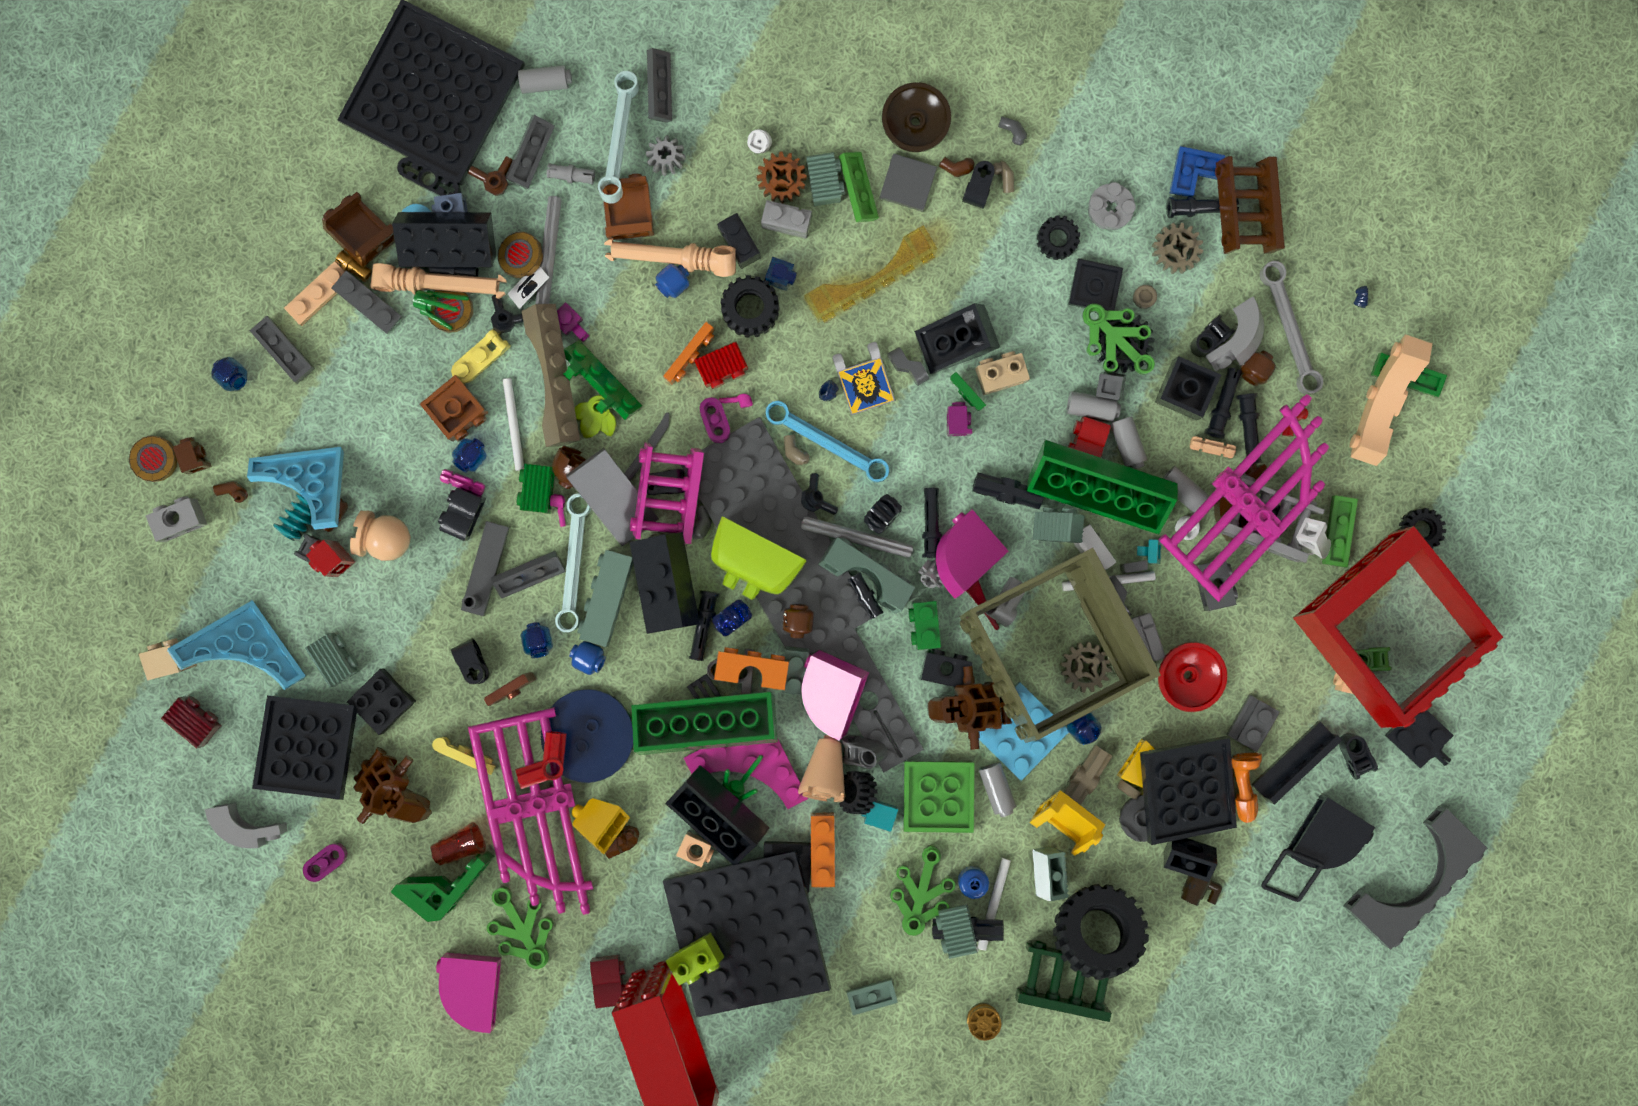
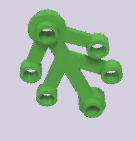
[1082,304,1155,375]
[890,846,955,936]
[487,886,554,969]

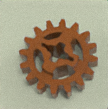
[757,151,807,204]

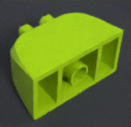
[711,516,807,600]

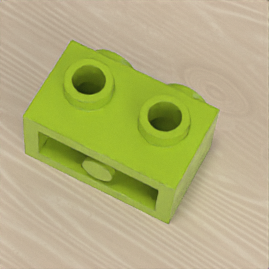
[665,932,724,985]

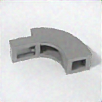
[1206,297,1264,371]
[205,803,287,848]

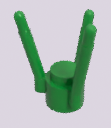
[413,290,469,330]
[722,755,763,802]

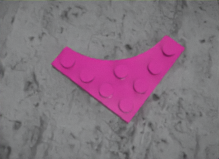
[684,739,808,809]

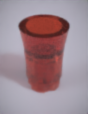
[430,822,486,866]

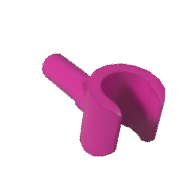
[719,394,753,409]
[550,494,566,527]

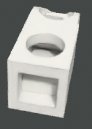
[1296,518,1331,559]

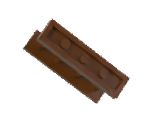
[1215,156,1285,254]

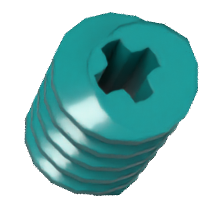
[273,494,311,541]

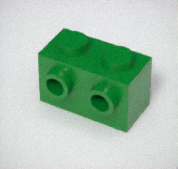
[908,601,941,650]

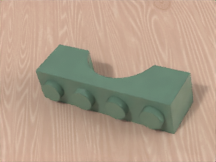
[818,537,915,614]

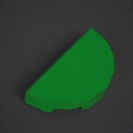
[950,372,986,411]

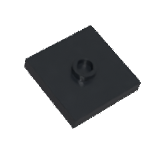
[1068,258,1123,311]

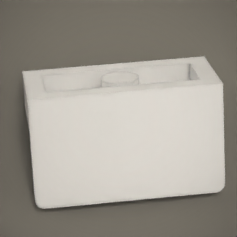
[1074,524,1116,570]

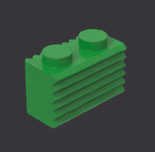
[516,464,555,514]

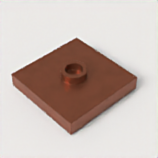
[484,672,536,706]

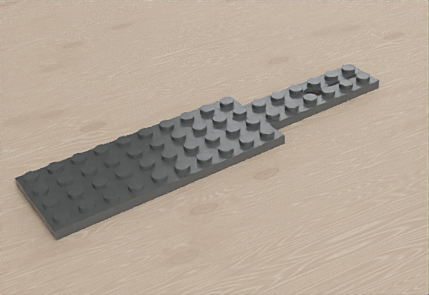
[681,417,924,773]

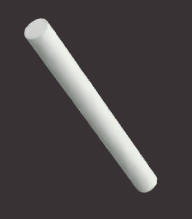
[503,378,524,471]
[1062,571,1155,591]
[978,858,1011,951]

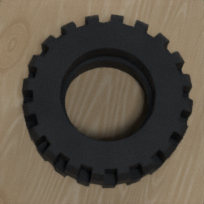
[1053,884,1149,980]

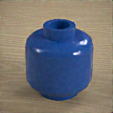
[655,264,689,298]
[569,641,606,675]
[958,866,989,899]

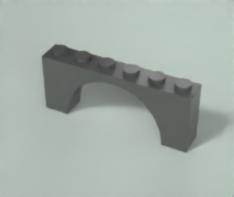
[1343,806,1488,950]

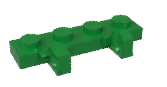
[563,340,643,420]

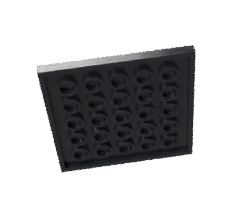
[337,0,525,185]
[663,850,831,1018]

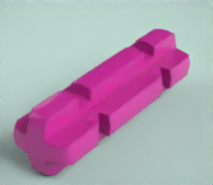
[440,469,485,496]

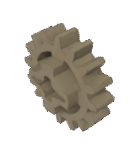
[1152,223,1204,274]
[1060,642,1112,693]

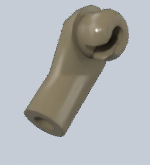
[993,161,1015,193]

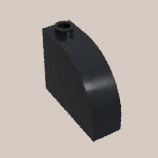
[1286,795,1375,869]

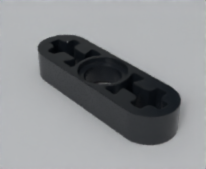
[397,157,461,196]

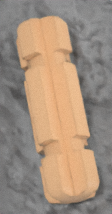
[1190,436,1236,459]

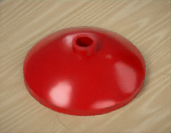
[1158,642,1227,712]

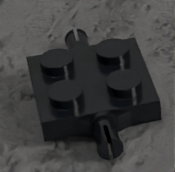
[1384,710,1454,769]

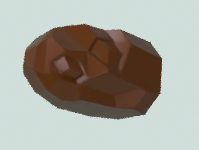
[605,825,640,859]

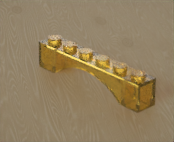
[804,225,938,323]

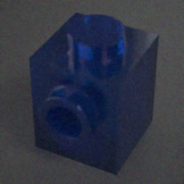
[765,256,797,291]

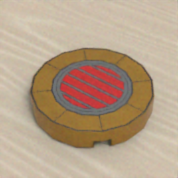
[498,232,543,278]
[427,290,474,333]
[129,436,177,482]

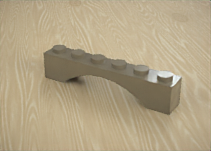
[522,304,580,447]

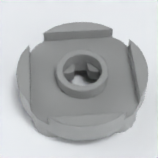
[1088,182,1136,230]

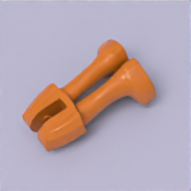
[1232,752,1262,823]

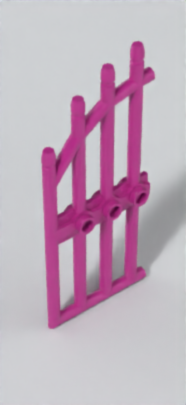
[1159,394,1329,602]
[468,707,593,915]

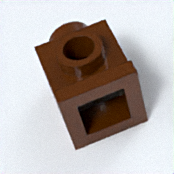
[173,437,212,475]

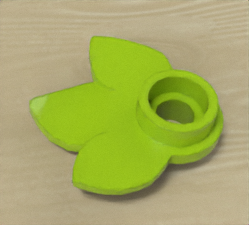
[574,395,616,439]

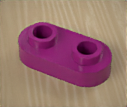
[700,397,730,443]
[303,843,347,882]

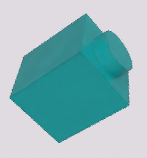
[861,800,898,832]

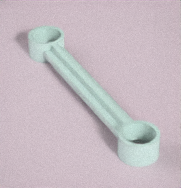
[598,71,639,203]
[555,494,591,632]

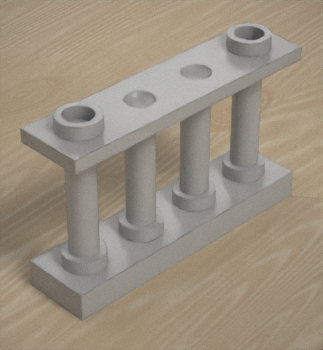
[1216,475,1324,563]

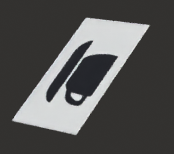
[508,267,549,309]

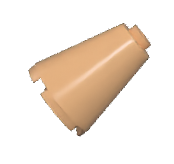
[798,735,845,802]

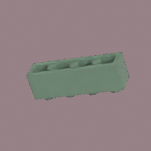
[577,550,633,647]

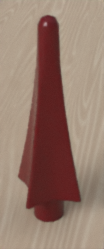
[966,580,999,630]

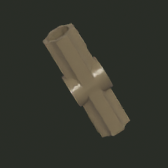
[1064,745,1112,805]

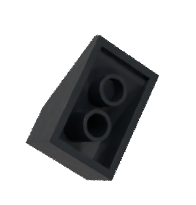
[914,303,1000,374]

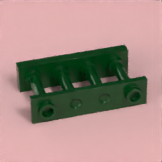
[1015,940,1112,1022]

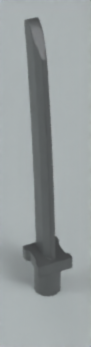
[624,412,669,481]

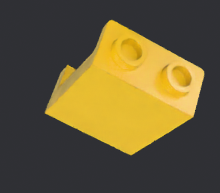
[1029,790,1106,856]

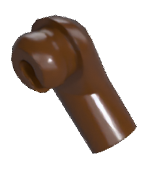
[939,157,975,177]
[213,481,248,503]

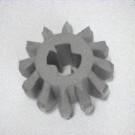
[646,135,686,176]

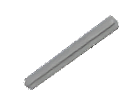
[536,196,561,304]
[801,517,913,558]

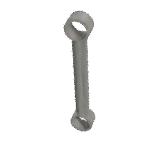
[1260,261,1323,395]

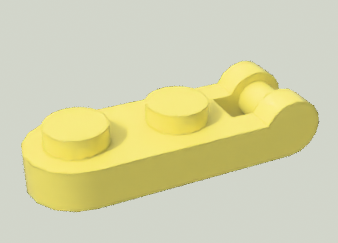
[451,329,511,384]
[432,737,496,775]

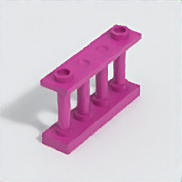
[630,442,704,544]

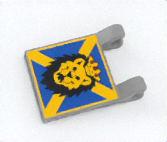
[832,342,895,415]

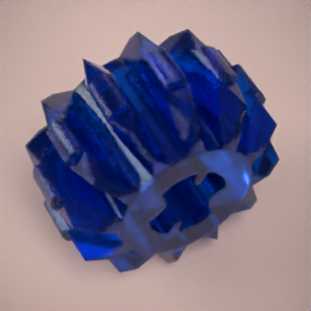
[712,600,753,636]

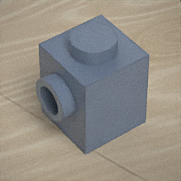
[432,193,468,212]

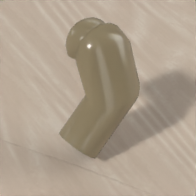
[784,435,810,465]

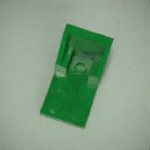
[391,851,495,922]

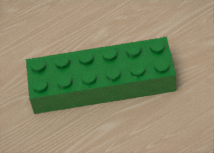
[1027,440,1178,535]
[631,692,778,755]

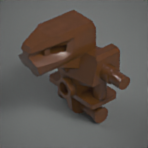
[927,666,1012,750]
[353,747,432,824]

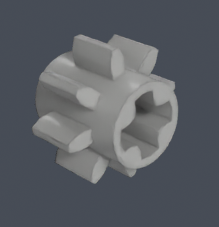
[918,560,943,588]

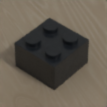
[1155,356,1221,421]

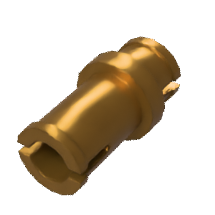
[335,250,372,282]

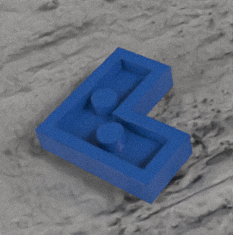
[1169,146,1225,197]

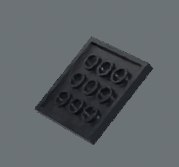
[252,695,357,800]
[1140,736,1237,845]

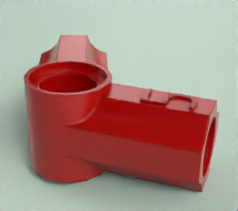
[515,731,566,789]

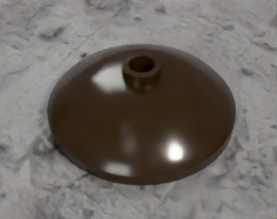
[882,82,951,152]

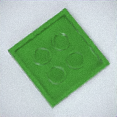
[903,761,974,833]

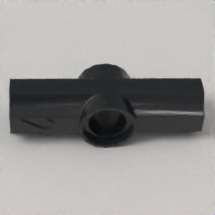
[972,472,1044,510]
[932,917,1004,942]

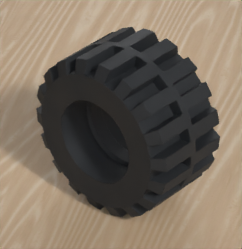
[720,275,779,338]

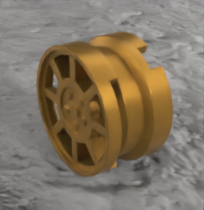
[967,1003,1001,1041]

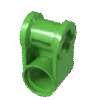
[1355,647,1392,671]

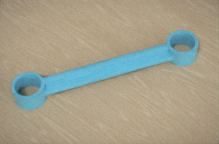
[766,401,889,483]

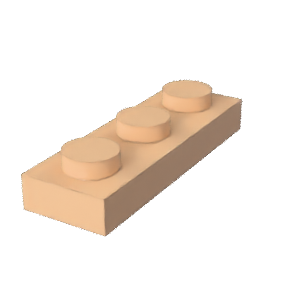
[284,261,345,326]

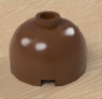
[552,446,586,489]

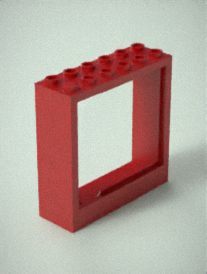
[1293,526,1503,728]
[612,961,719,1106]

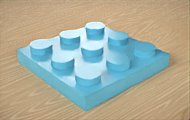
[979,682,1070,781]

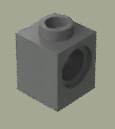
[1096,371,1126,400]

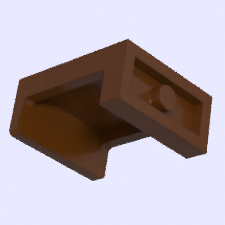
[322,192,395,267]

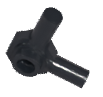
[491,295,523,334]
[801,473,838,515]

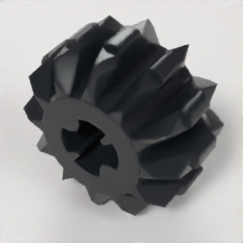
[864,494,902,534]

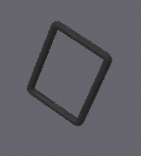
[1261,849,1324,902]

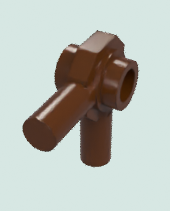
[468,156,513,196]

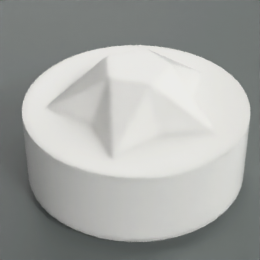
[747,130,772,154]
[1175,516,1200,540]

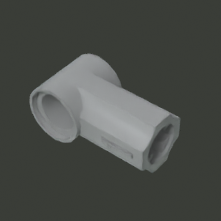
[986,577,1025,627]

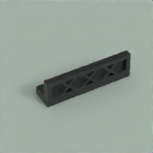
[1251,721,1342,805]

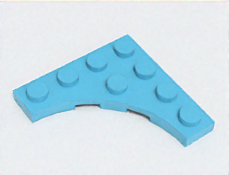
[247,447,344,530]
[167,600,306,690]

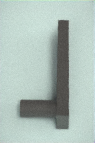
[461,521,510,616]

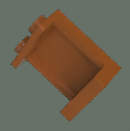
[603,174,654,240]

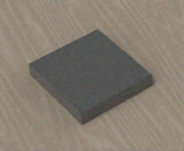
[879,153,937,212]

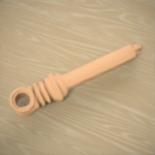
[604,238,736,277]
[371,263,507,299]

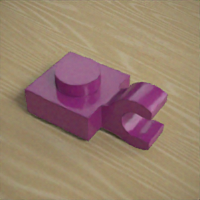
[557,302,589,342]

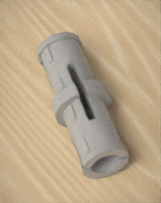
[547,163,595,185]

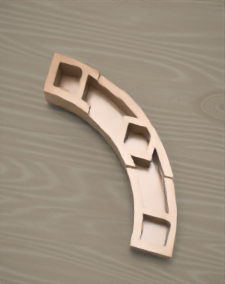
[1349,334,1432,466]

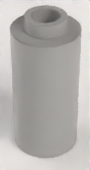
[518,65,572,94]
[1066,391,1121,422]
[1110,416,1148,469]
[1163,466,1209,513]
[979,762,1016,817]

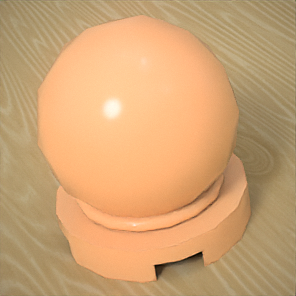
[350,510,411,561]

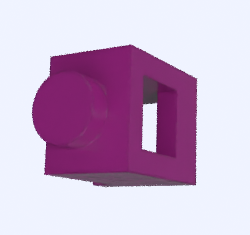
[946,402,972,436]

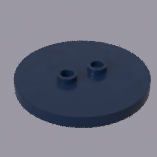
[541,689,633,783]

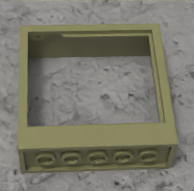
[959,548,1161,743]

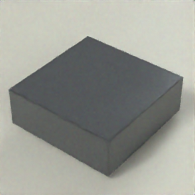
[1120,560,1148,573]

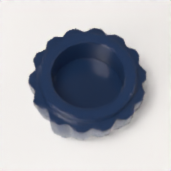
[1353,286,1368,308]
[819,380,839,401]

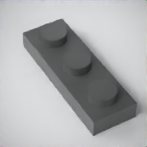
[647,48,672,123]
[505,115,555,189]
[331,271,402,334]
[249,316,315,384]
[491,551,566,599]

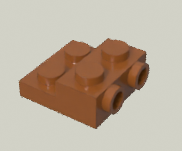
[420,375,489,442]

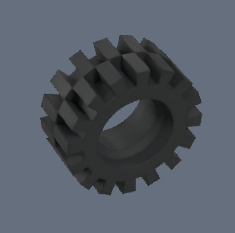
[1037,215,1080,260]
[1398,508,1446,549]
[839,771,878,815]

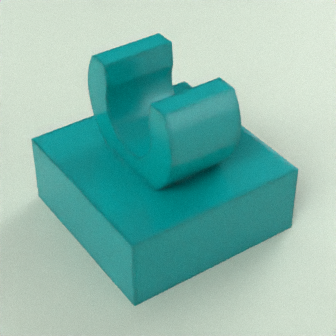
[1137,540,1161,564]

